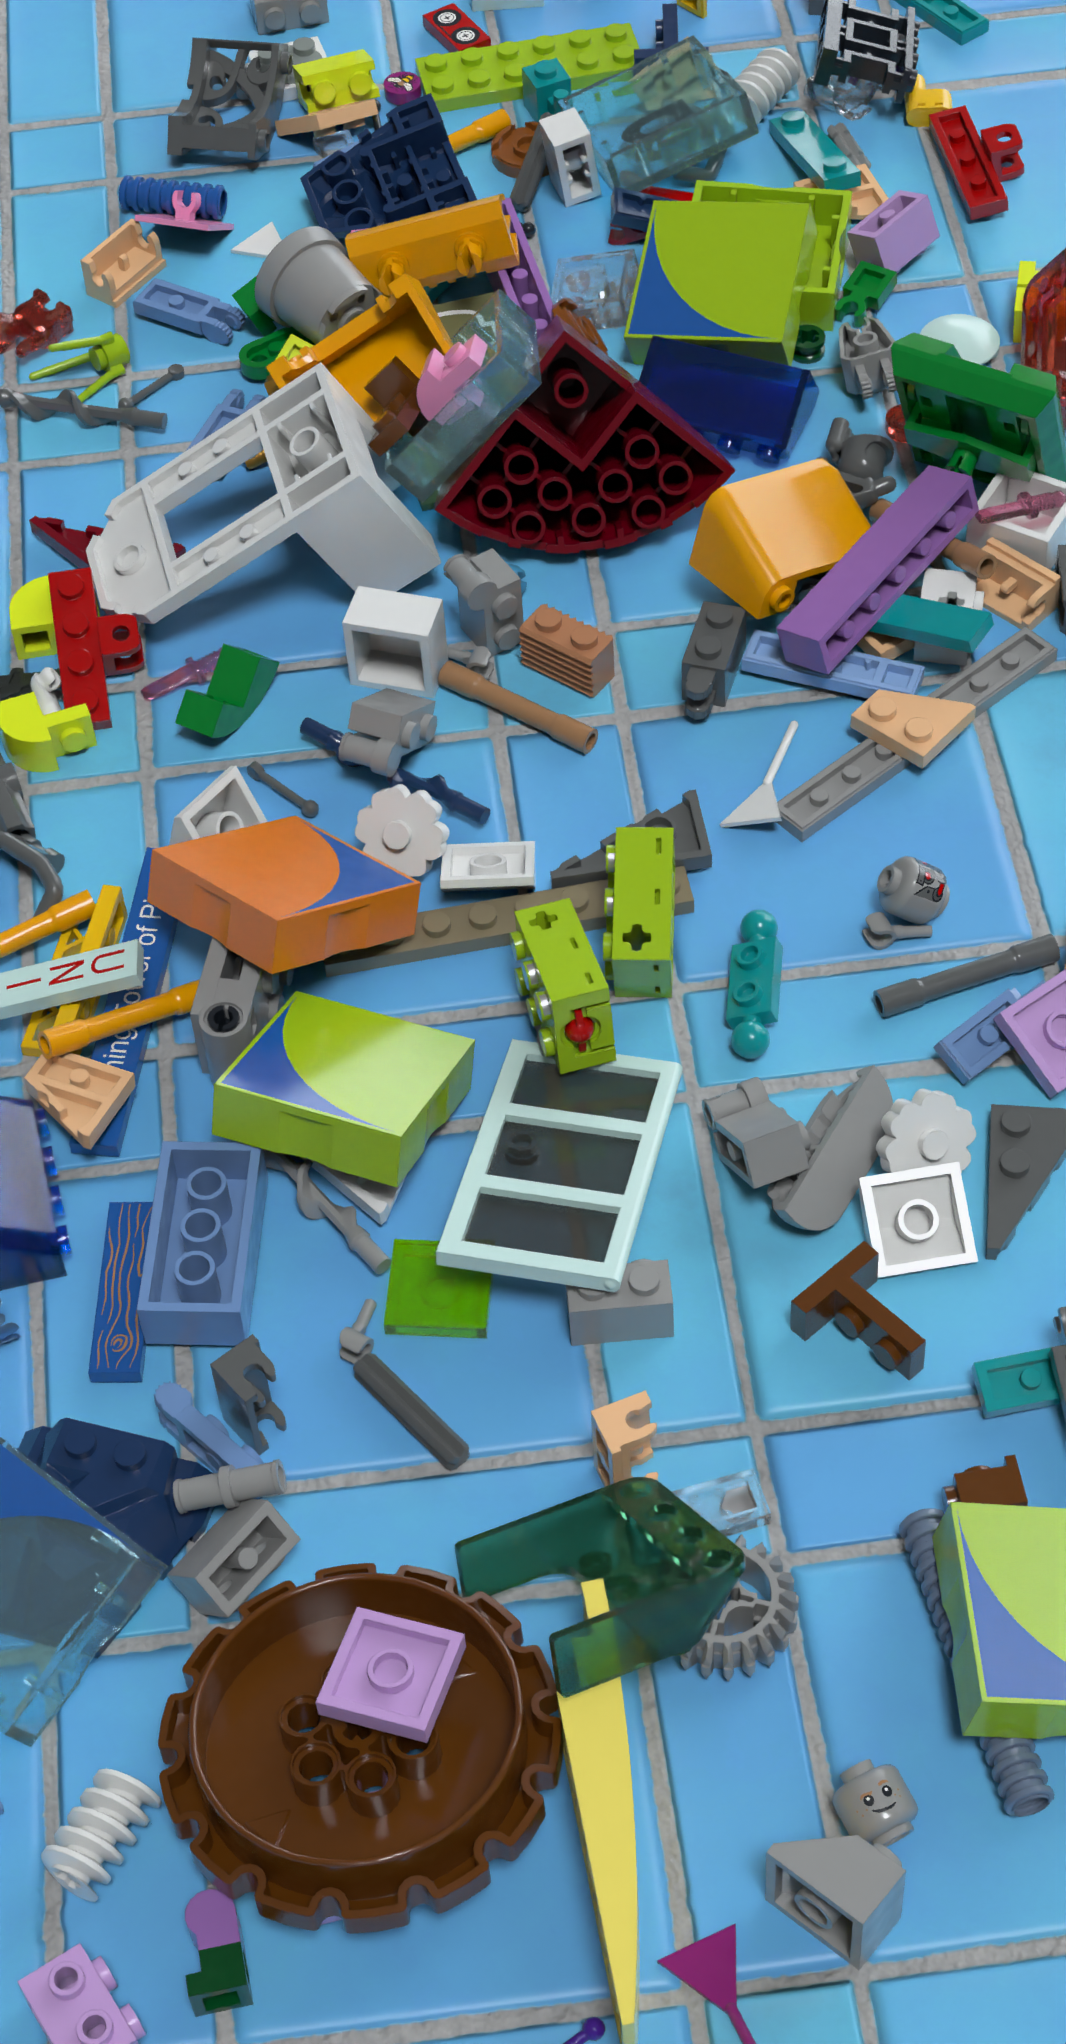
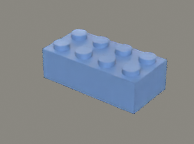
[137,1141,268,1346]

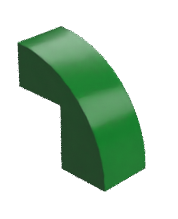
[175,643,280,738]

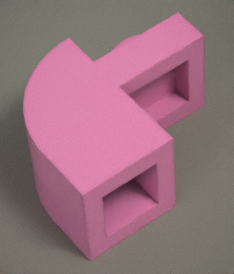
[417,334,488,439]

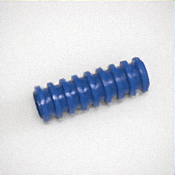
[119,175,227,220]

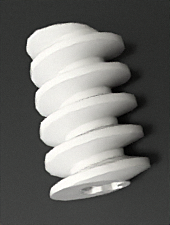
[723,48,800,127]
[41,1768,162,1902]

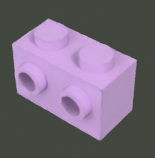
[847,190,940,274]
[17,1943,146,2044]

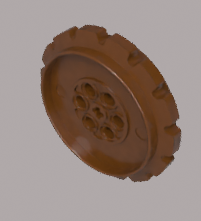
[158,1563,563,1934]

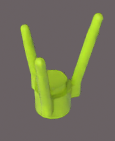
[29,331,130,403]

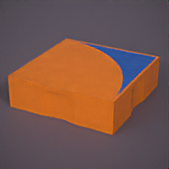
[147,815,421,974]

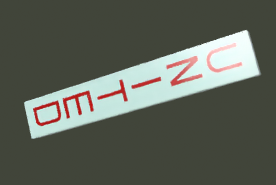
[0,939,144,1020]

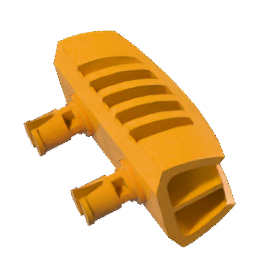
[345,194,520,298]

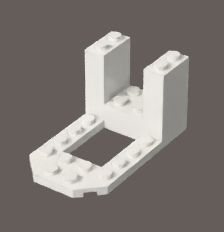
[86,362,441,624]

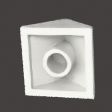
[169,765,268,845]

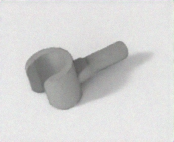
[447,646,494,680]
[862,912,933,950]
[340,1299,377,1364]

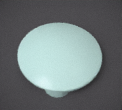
[920,314,1000,365]

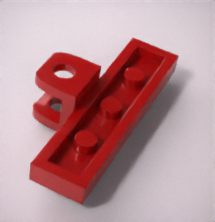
[928,105,1025,220]
[48,567,145,730]

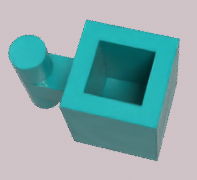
[522,58,572,122]

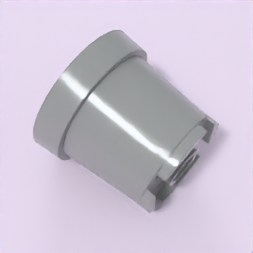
[255,226,383,344]

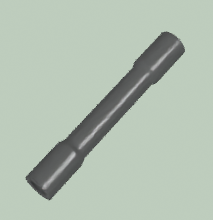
[873,934,1060,1018]

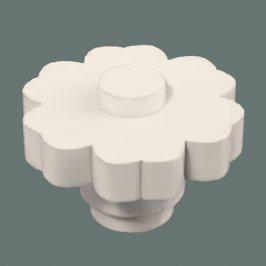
[355,784,450,878]
[876,1089,976,1173]

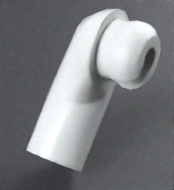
[30,667,61,715]

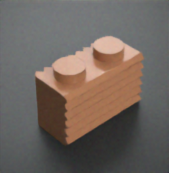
[518,604,615,697]

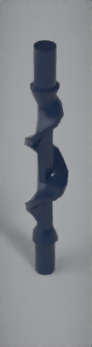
[300,717,490,825]

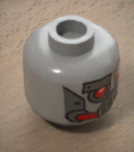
[877,856,950,925]

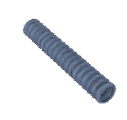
[899,1508,1055,1817]

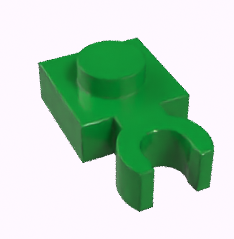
[835,260,897,328]

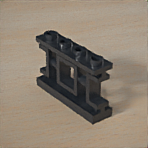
[813,0,920,104]

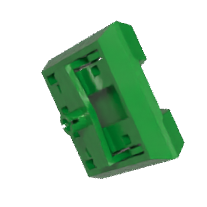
[891,332,1066,484]

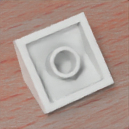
[440,841,536,892]
[858,1162,978,1279]

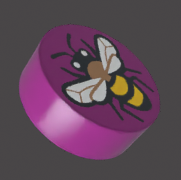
[384,71,421,105]

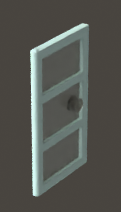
[436,1039,683,1292]

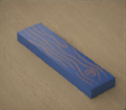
[88,1202,153,1382]

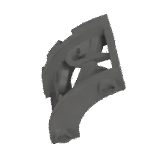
[167,38,293,161]

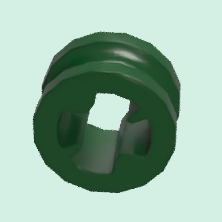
[793,324,826,364]

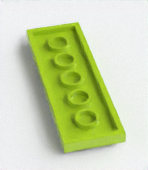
[415,23,640,113]

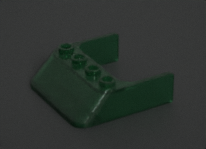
[454,1477,746,1698]

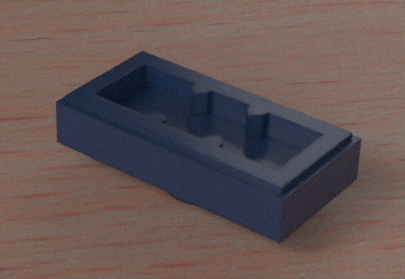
[611,187,678,232]

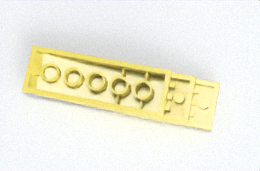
[556,1578,640,2044]

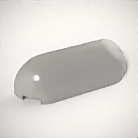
[767,1065,893,1231]

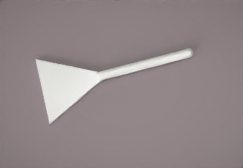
[231,222,282,258]
[720,721,799,828]

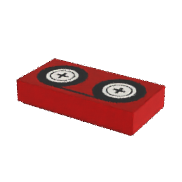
[422,3,491,52]

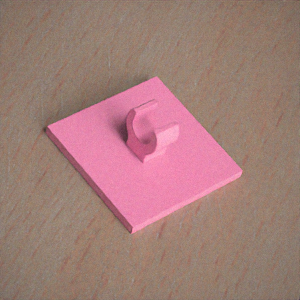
[134,190,234,231]

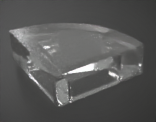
[313,130,355,158]

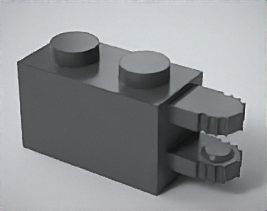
[682,601,747,720]

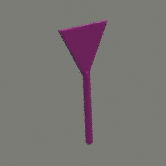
[657,1923,756,2044]

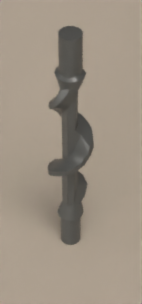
[0,387,168,430]

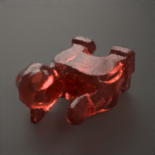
[0,288,74,358]

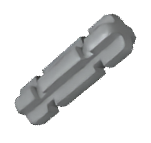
[827,122,871,169]

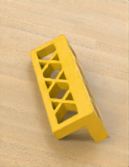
[21,885,128,1057]

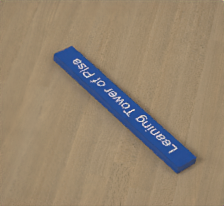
[69,847,179,1157]

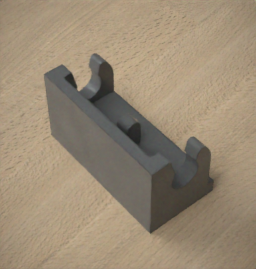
[210,1334,287,1455]

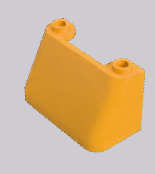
[266,273,453,422]
[689,458,871,620]

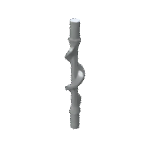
[263,1149,392,1274]

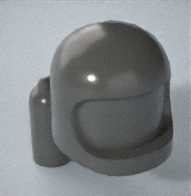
[825,417,894,480]

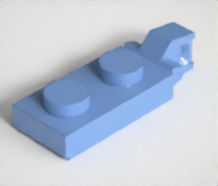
[933,980,1045,1085]

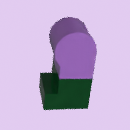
[185,1889,253,2017]

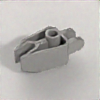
[839,317,897,400]

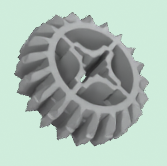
[649,1532,799,1682]

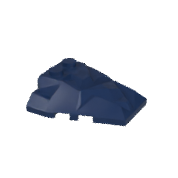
[300,93,477,239]
[0,1418,215,1659]

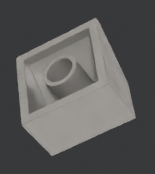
[765,1835,906,1970]

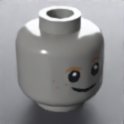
[832,1759,918,1847]

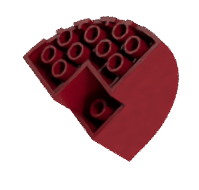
[434,315,736,554]

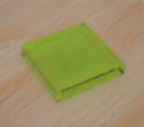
[384,1239,495,1338]

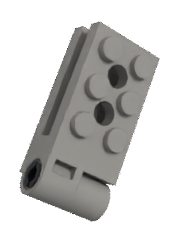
[190,937,294,1086]

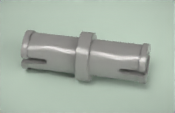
[173,1459,287,1514]

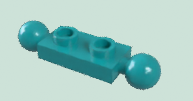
[726,909,783,1059]

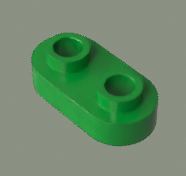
[239,327,314,381]

